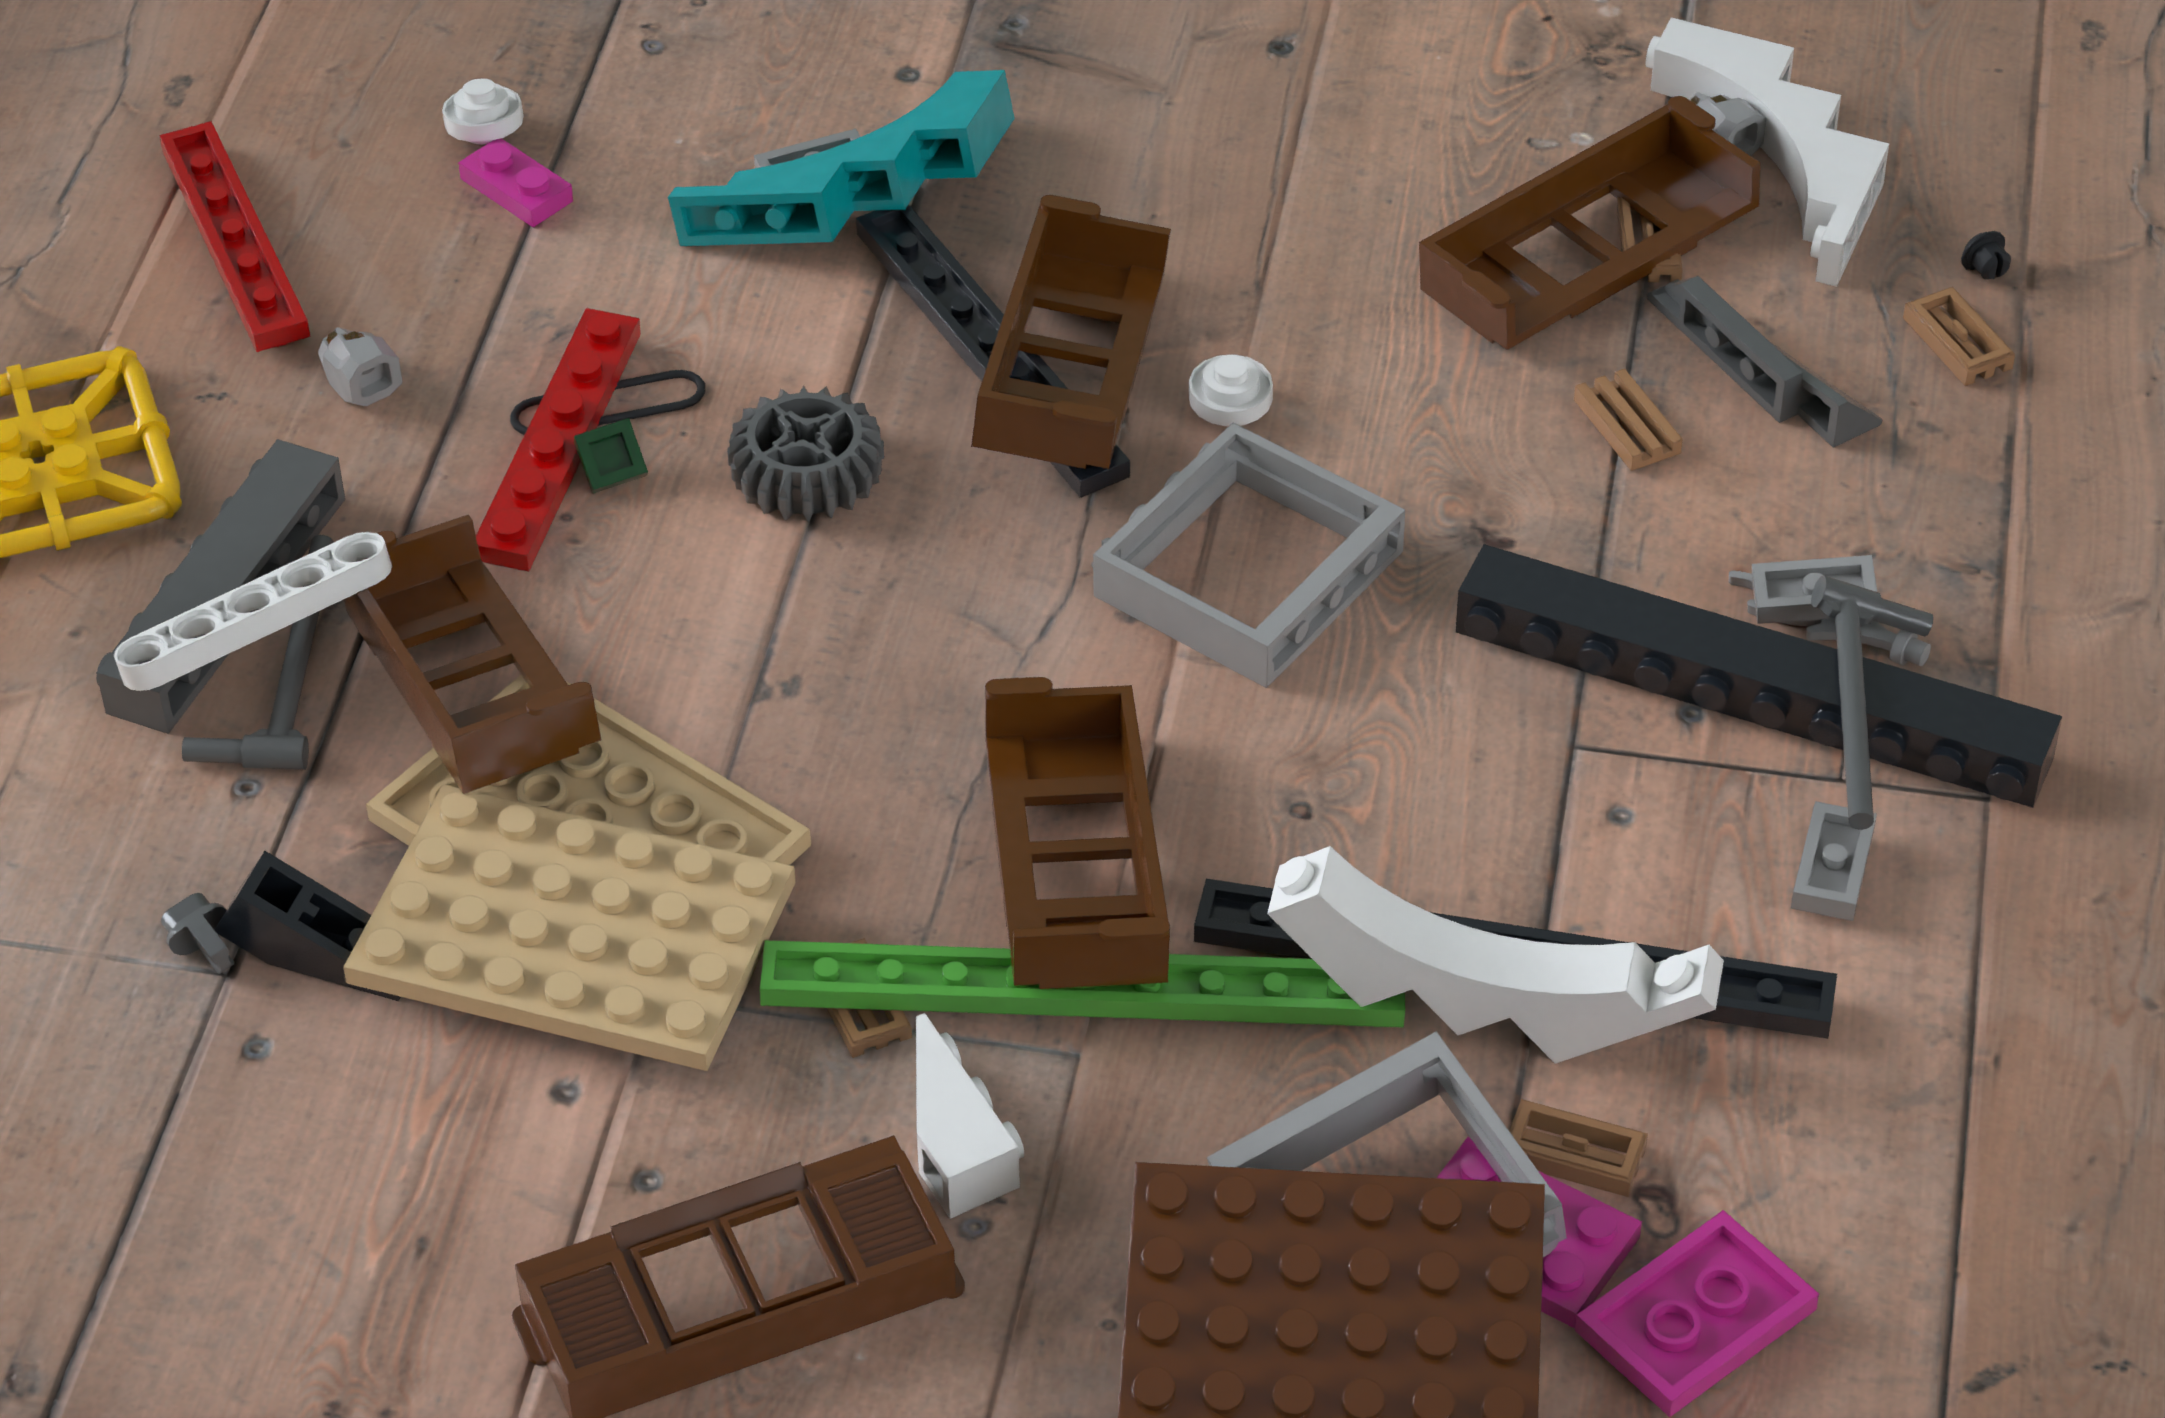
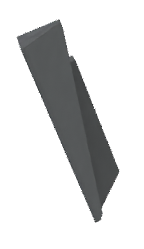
[1647,276,1883,448]

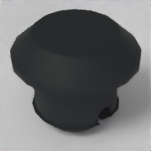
[1961,231,2011,280]

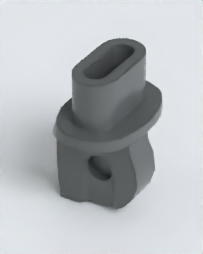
[161,893,235,974]

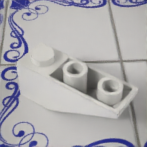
[916,1013,1024,1219]

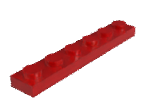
[159,121,311,352]
[476,308,641,572]

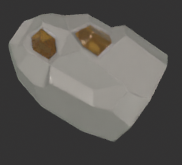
[1690,92,1766,156]
[318,327,402,406]

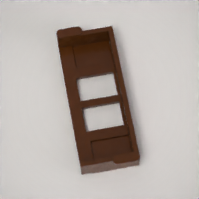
[1419,96,1761,350]
[971,195,1171,469]
[344,514,602,794]
[985,677,1170,989]
[512,1135,965,1418]

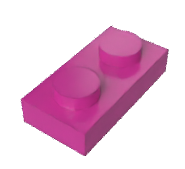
[458,138,573,227]

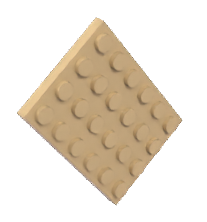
[366,675,811,865]
[343,784,796,1071]

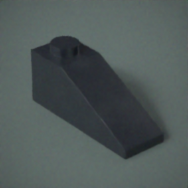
[214,851,401,1001]

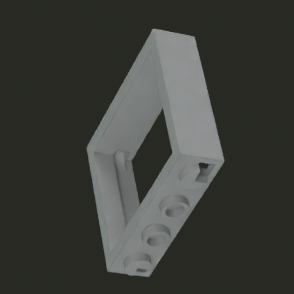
[1091,423,1405,688]
[1207,1031,1567,1257]

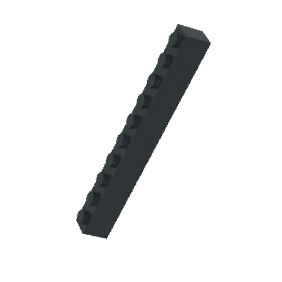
[1456,544,2062,808]

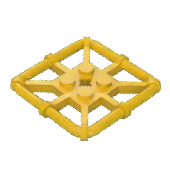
[0,346,182,558]

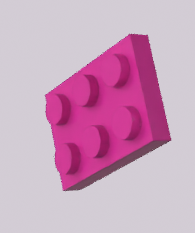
[1437,1136,1642,1328]
[1575,1210,1819,1417]

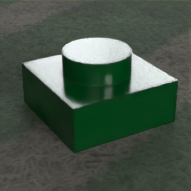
[573,418,648,494]

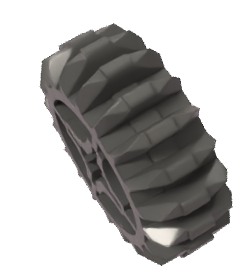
[727,385,884,522]

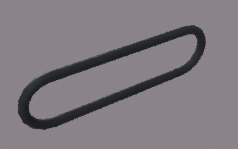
[510,370,705,435]

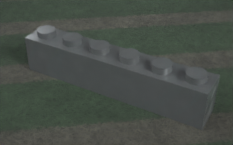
[96,439,345,734]

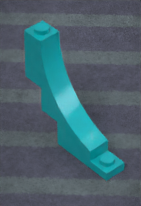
[668,70,1015,246]

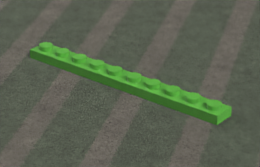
[760,940,1405,1027]

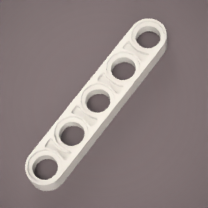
[114,532,392,691]

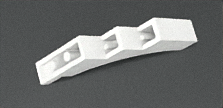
[1645,18,1889,287]
[1267,846,1724,1064]

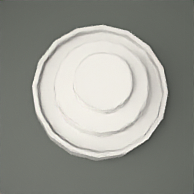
[442,78,524,145]
[1189,355,1273,427]

